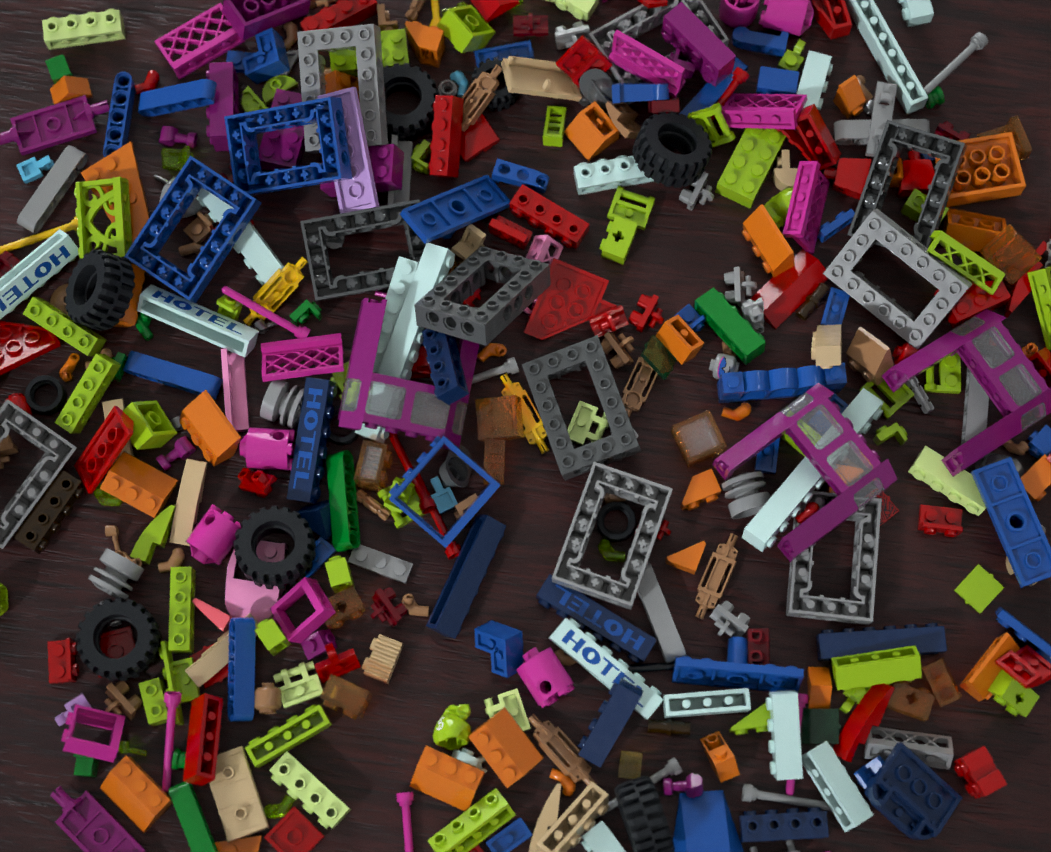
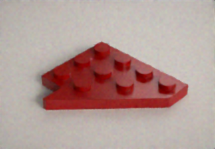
[523,258,617,340]
[0,321,61,375]

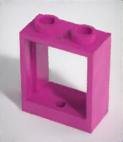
[270,577,336,643]
[61,704,126,763]

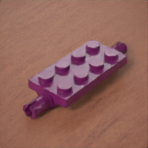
[0,95,110,156]
[50,786,146,852]

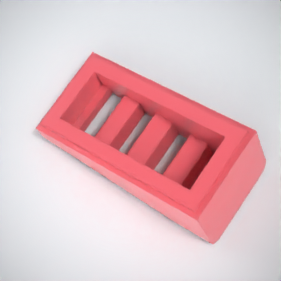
[192,598,232,632]

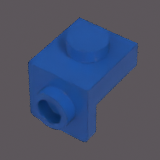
[854,755,884,789]

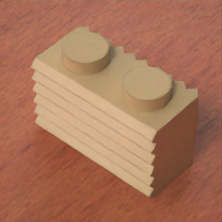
[362,634,404,684]

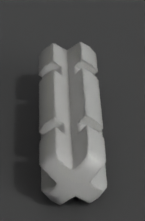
[906,377,934,414]

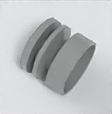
[260,380,304,429]
[721,471,771,519]
[88,548,145,600]

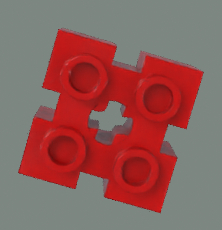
[954,746,1007,799]

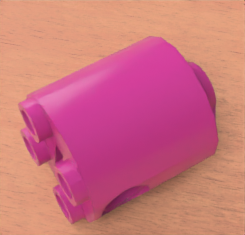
[719,0,760,28]
[759,0,814,36]
[239,428,296,470]
[185,504,242,565]
[516,647,575,708]

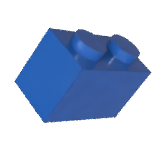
[756,66,799,94]

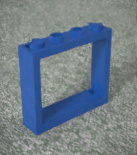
[389,435,500,548]

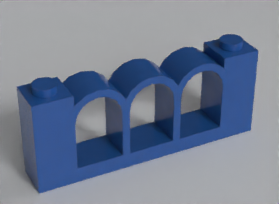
[717,363,847,403]

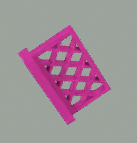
[155,3,245,80]
[608,30,686,98]
[719,93,807,129]
[783,161,830,254]
[261,333,344,382]

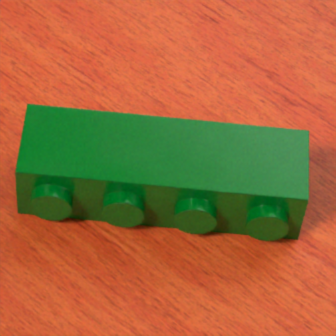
[694,287,766,365]

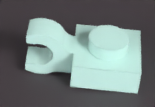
[451,748,487,773]

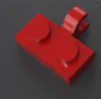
[314,642,361,683]

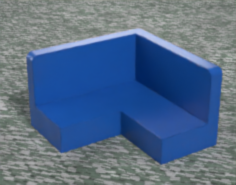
[242,28,290,84]
[474,620,524,678]

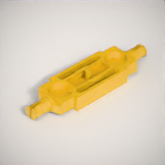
[243,256,308,326]
[500,373,549,454]

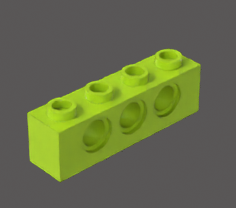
[23,297,107,357]
[55,353,121,434]
[168,567,196,654]

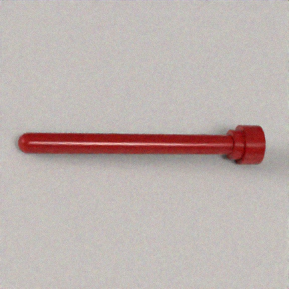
[710,67,750,121]
[388,433,437,514]
[417,473,461,559]

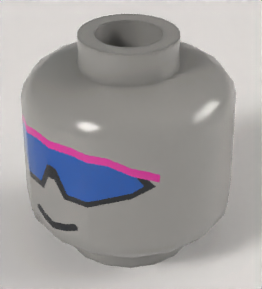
[709,353,740,379]

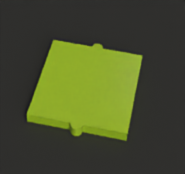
[954,564,1004,614]

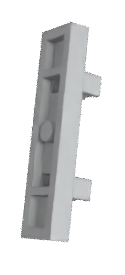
[866,81,897,157]

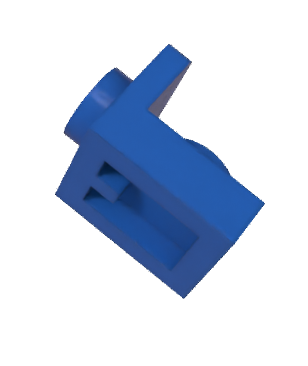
[674,304,706,333]

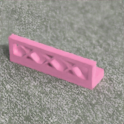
[523,235,564,316]
[221,348,250,432]

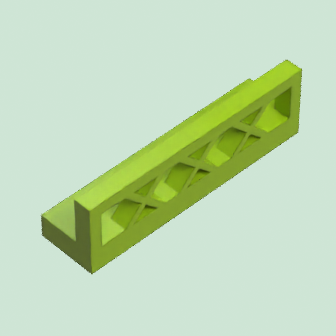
[927,230,1005,295]
[1027,266,1051,350]

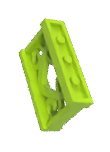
[74,177,132,259]

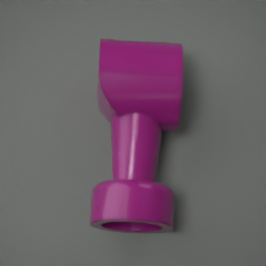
[159,126,198,148]
[156,436,196,471]
[663,773,704,798]

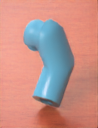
[450,71,469,98]

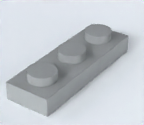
[348,544,413,584]

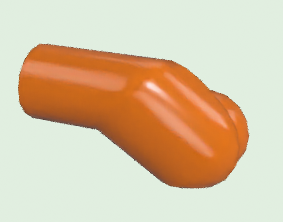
[549,768,576,796]

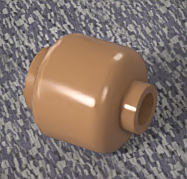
[254,683,282,714]

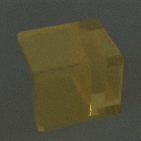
[618,750,643,779]

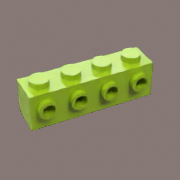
[831,645,922,690]
[245,704,332,768]
[427,788,516,852]

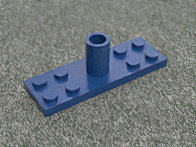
[400,175,510,244]
[971,457,1051,588]
[995,606,1051,664]
[672,637,804,693]

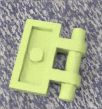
[567,401,609,446]
[273,661,324,709]
[484,688,531,731]

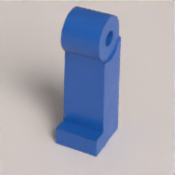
[731,26,789,57]
[612,83,669,103]
[491,158,550,193]

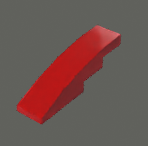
[1004,241,1047,318]
[833,684,895,762]

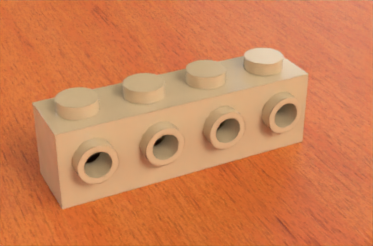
[811,324,842,369]
[536,782,609,852]

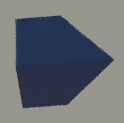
[297,499,332,540]

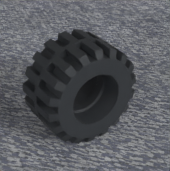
[471,57,519,112]

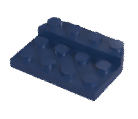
[865,742,962,840]

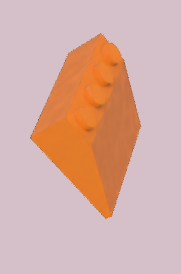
[935,132,1026,207]

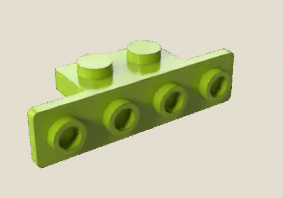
[159,641,201,725]

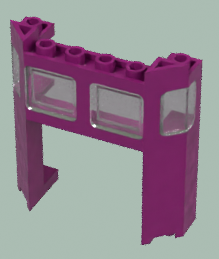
[337,298,479,450]
[882,309,1051,477]
[713,383,897,562]

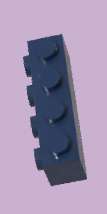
[422,329,469,405]
[578,678,643,768]
[738,807,829,843]

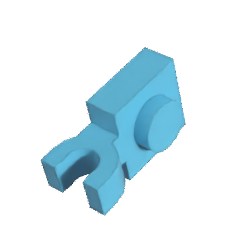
[17,155,54,184]
[430,476,458,514]

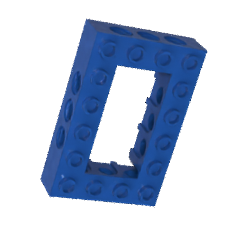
[224,97,352,196]
[124,155,262,303]

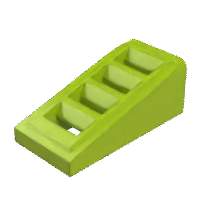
[543,106,567,147]

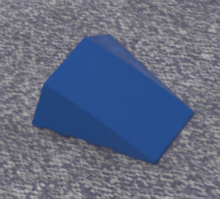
[673,790,744,852]

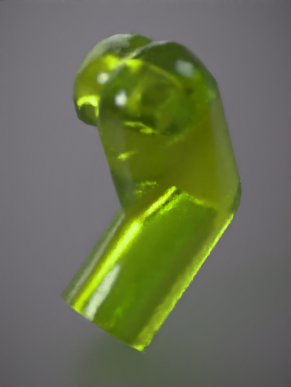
[94,485,122,506]
[598,539,625,562]
[264,794,295,819]

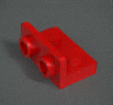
[489,216,533,250]
[918,504,963,537]
[48,638,79,684]

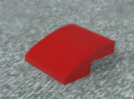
[556,35,612,87]
[460,113,500,163]
[995,645,1051,689]

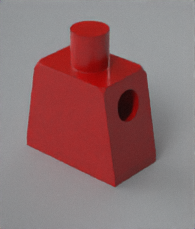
[897,150,935,197]
[823,158,871,200]

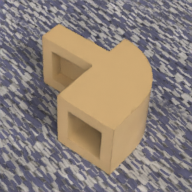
[772,150,798,191]
[451,224,487,268]

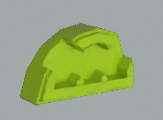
[262,75,299,105]
[241,86,267,112]

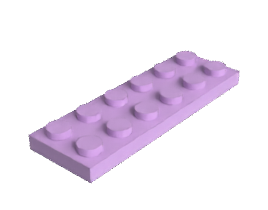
[317,87,379,214]

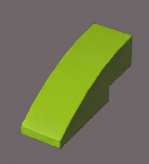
[130,505,175,565]

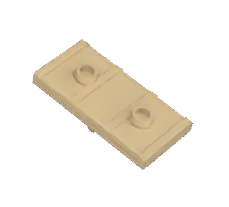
[501,56,582,102]
[209,746,269,843]

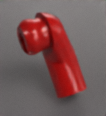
[135,70,159,95]
[795,502,820,524]

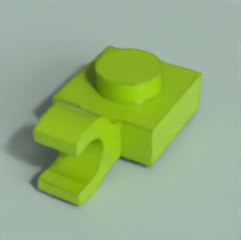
[777,39,806,71]
[839,687,871,714]

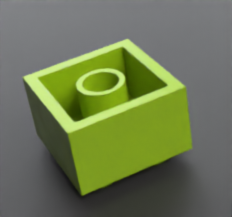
[437,5,495,53]
[123,400,177,450]

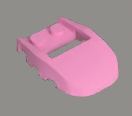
[225,541,288,623]

